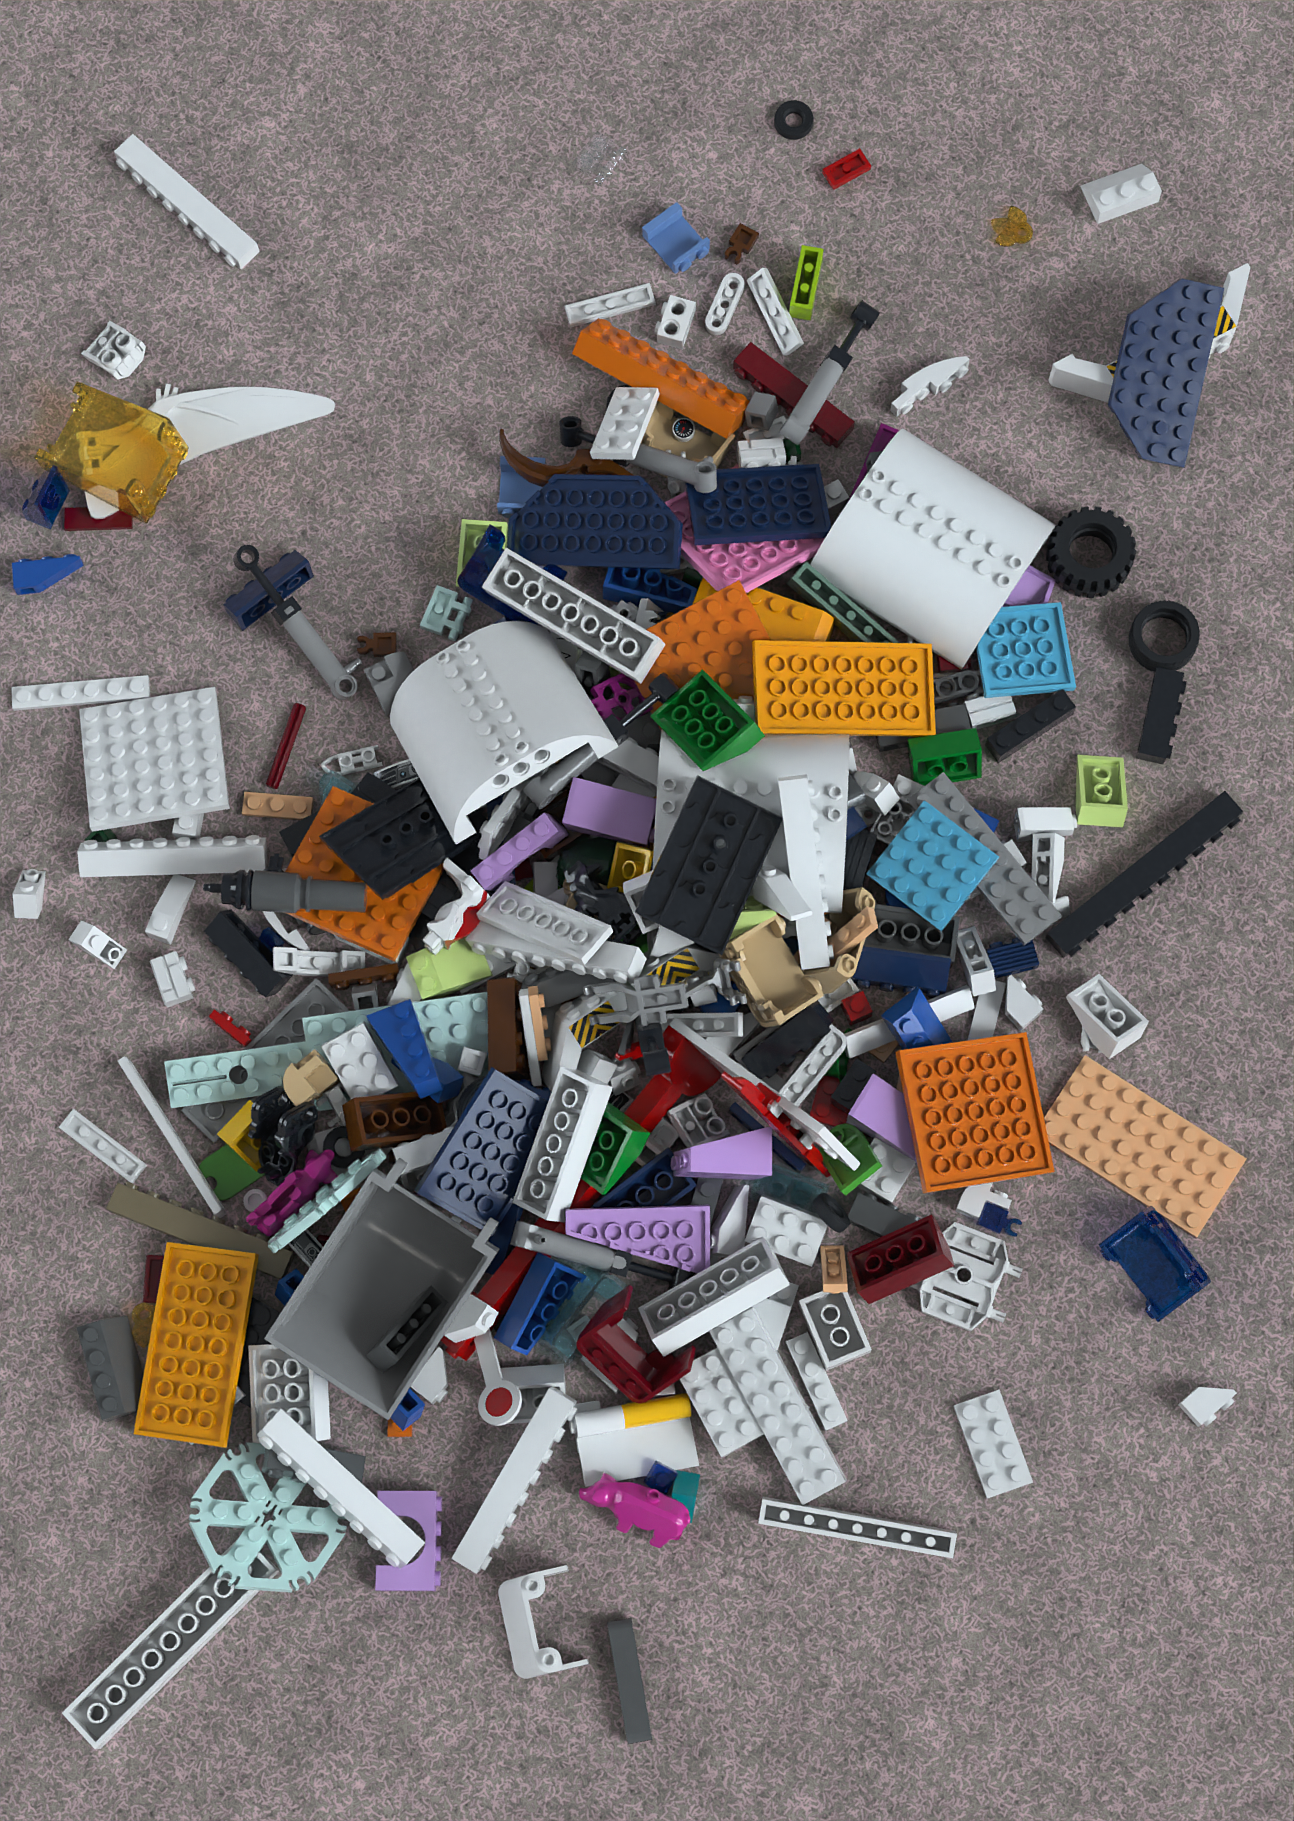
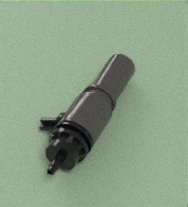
[203,853,367,913]

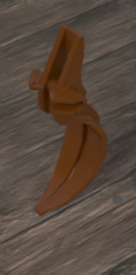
[499,429,634,487]

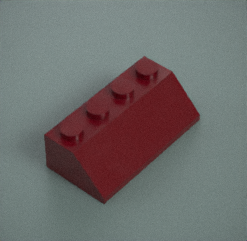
[847,1214,955,1304]

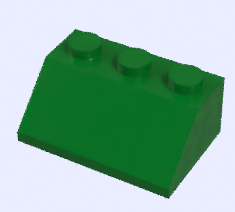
[908,728,982,786]

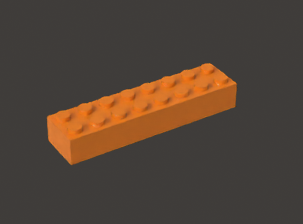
[572,318,750,439]

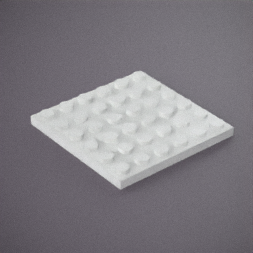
[79,687,230,832]

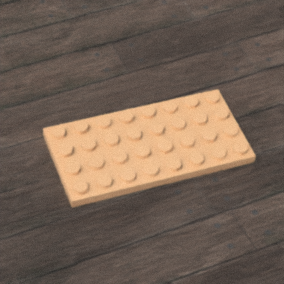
[1044,1055,1247,1238]

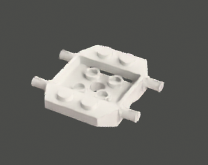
[910,1222,1023,1332]

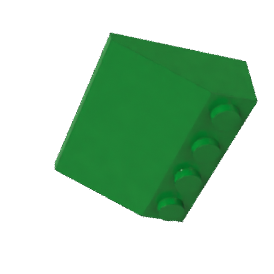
[650,669,765,771]
[581,1102,650,1195]

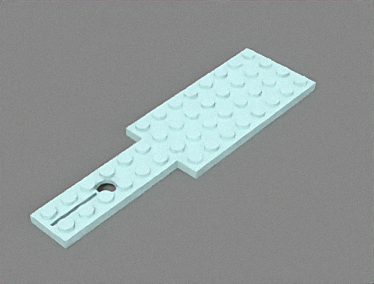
[164,991,489,1111]

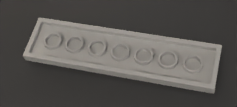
[906,772,1062,945]
[181,978,349,1144]

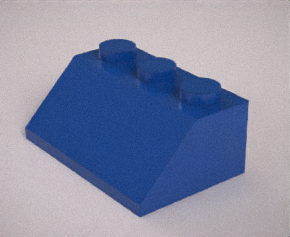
[881,987,952,1050]

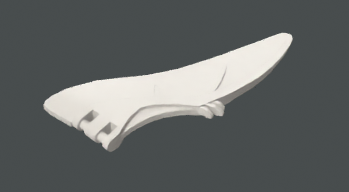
[76,384,335,519]

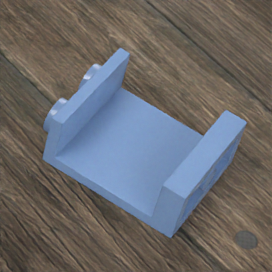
[642,202,710,274]
[497,456,546,518]

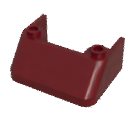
[576,1285,696,1403]

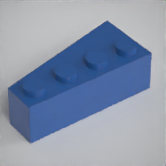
[603,568,697,613]
[366,999,443,1098]
[494,1252,587,1355]

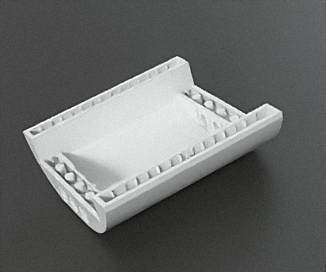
[810,428,1056,670]
[390,621,619,844]
[653,729,849,913]

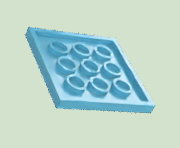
[976,602,1076,698]
[867,800,999,931]

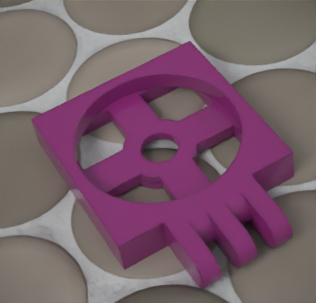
[590,673,653,721]

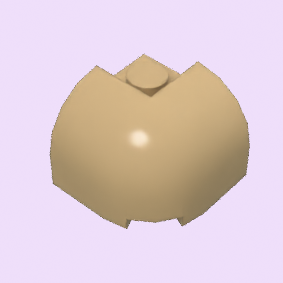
[283,1049,340,1106]

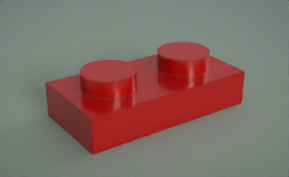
[822,148,871,190]
[209,1009,252,1047]

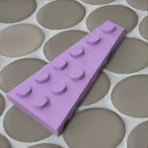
[565,1205,710,1273]

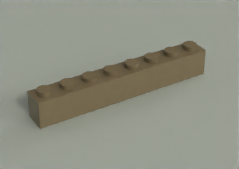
[106,1181,295,1280]

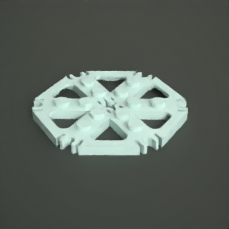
[268,1147,387,1253]
[189,1442,347,1593]

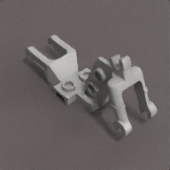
[583,958,747,1026]

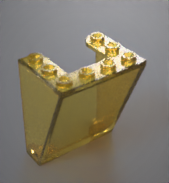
[34,381,189,524]

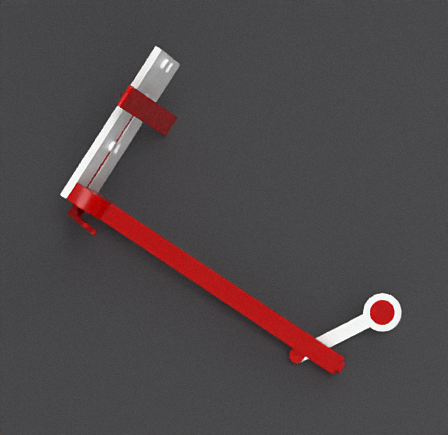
[440,1018,861,1426]

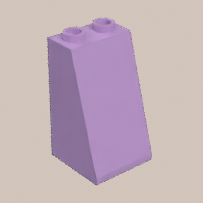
[562,777,656,848]
[846,1074,917,1165]
[671,1127,772,1180]

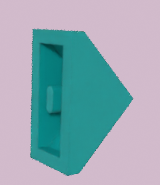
[671,1470,700,1523]

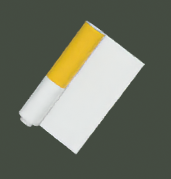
[569,1393,699,1487]

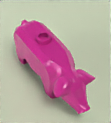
[246,1149,338,1236]
[579,1472,690,1548]

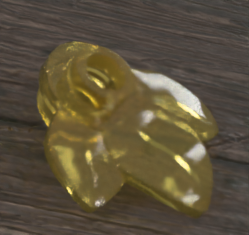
[991,206,1033,247]
[132,1303,156,1348]

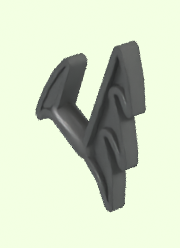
[618,1019,635,1055]

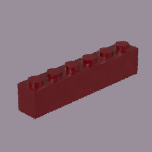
[733,342,855,448]

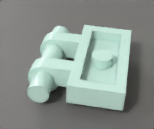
[420,585,473,641]

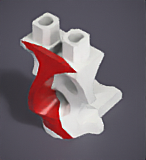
[423,858,490,956]

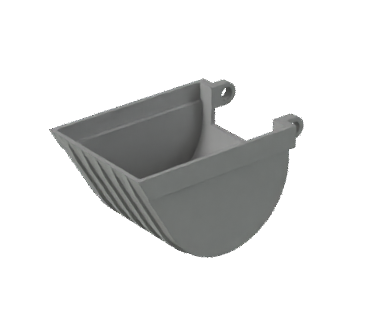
[264,1158,499,1420]

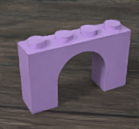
[471,813,569,891]
[375,1491,442,1591]

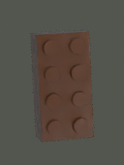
[487,978,530,1080]
[342,1092,447,1152]

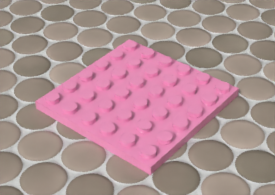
[665,465,825,593]

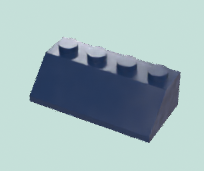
[223,550,314,631]
[852,946,951,998]
[592,1147,697,1208]

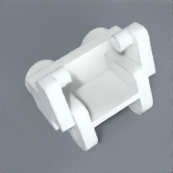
[315,1082,347,1127]

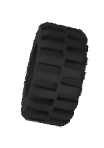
[1046,506,1136,598]

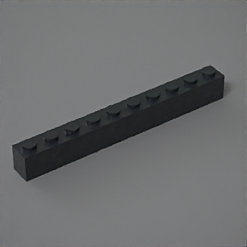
[1045,791,1243,959]

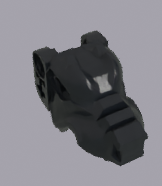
[564,860,642,945]
[248,1086,318,1186]

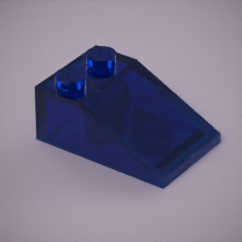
[22,465,70,530]

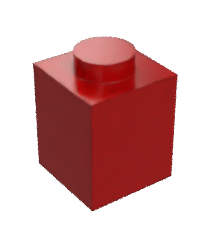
[840,991,873,1026]

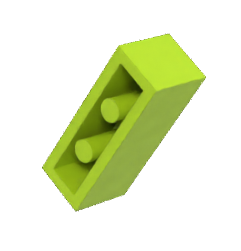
[789,245,824,321]

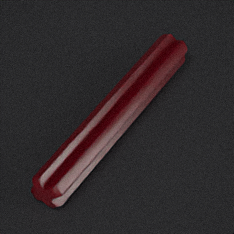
[266,703,306,789]

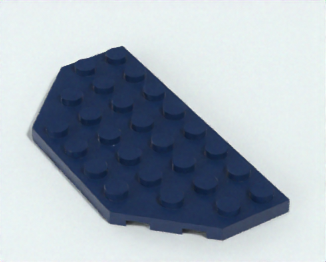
[1108,278,1224,468]
[507,474,683,570]

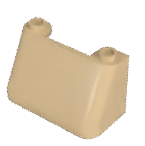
[641,401,736,479]
[799,887,875,994]
[719,914,824,1027]

